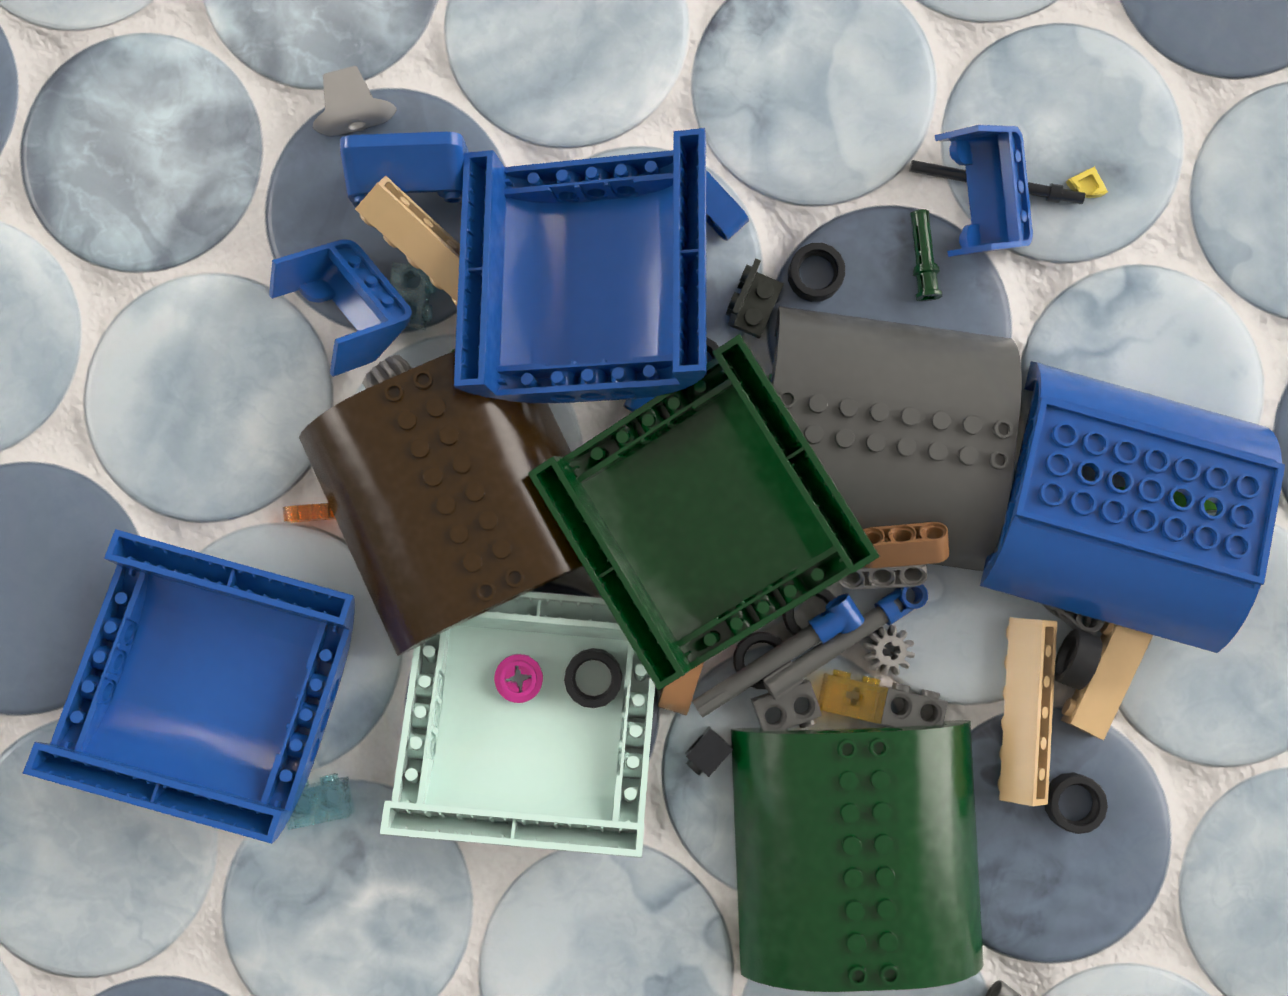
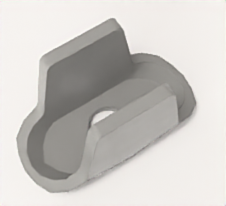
[313,66,397,136]

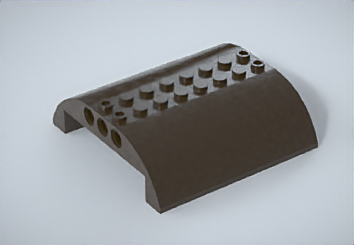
[299,351,584,656]

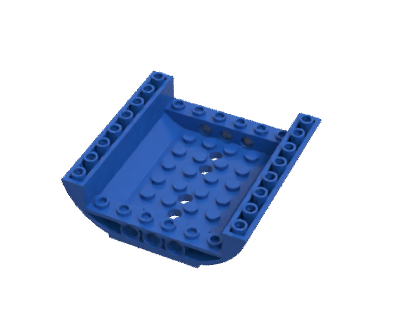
[980,361,1285,653]

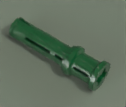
[910,209,942,301]

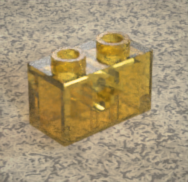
[818,669,888,724]

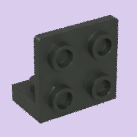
[725,258,784,339]

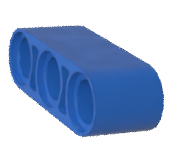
[706,170,749,241]

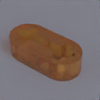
[283,503,335,523]

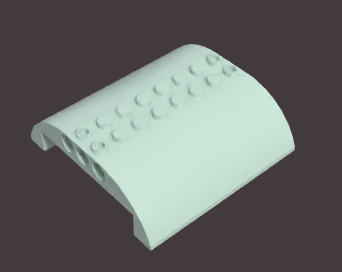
[380,591,655,858]

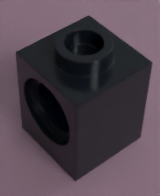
[685,726,733,777]

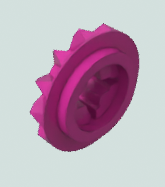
[494,654,543,703]

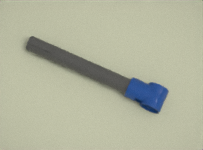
[762,584,928,700]
[692,593,865,717]

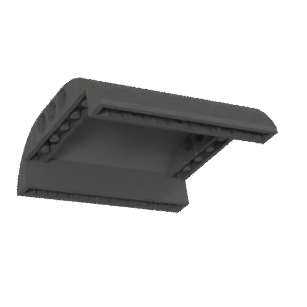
[771,306,1022,571]

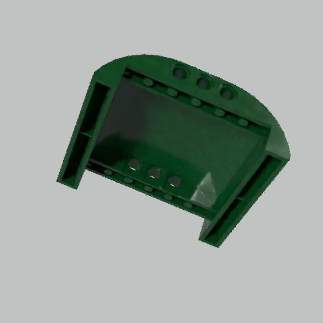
[528,334,880,691]
[731,720,984,992]

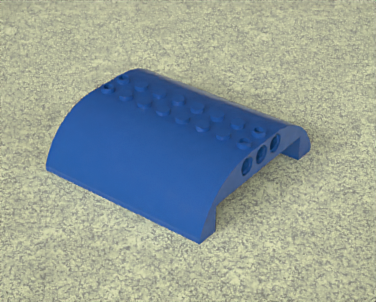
[454,128,707,403]
[22,529,355,844]

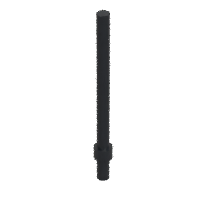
[909,160,1086,204]

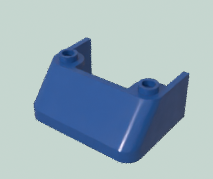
[935,125,1033,257]
[340,132,469,208]
[269,239,412,377]

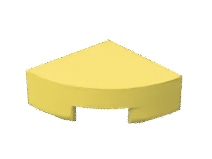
[1066,166,1108,198]

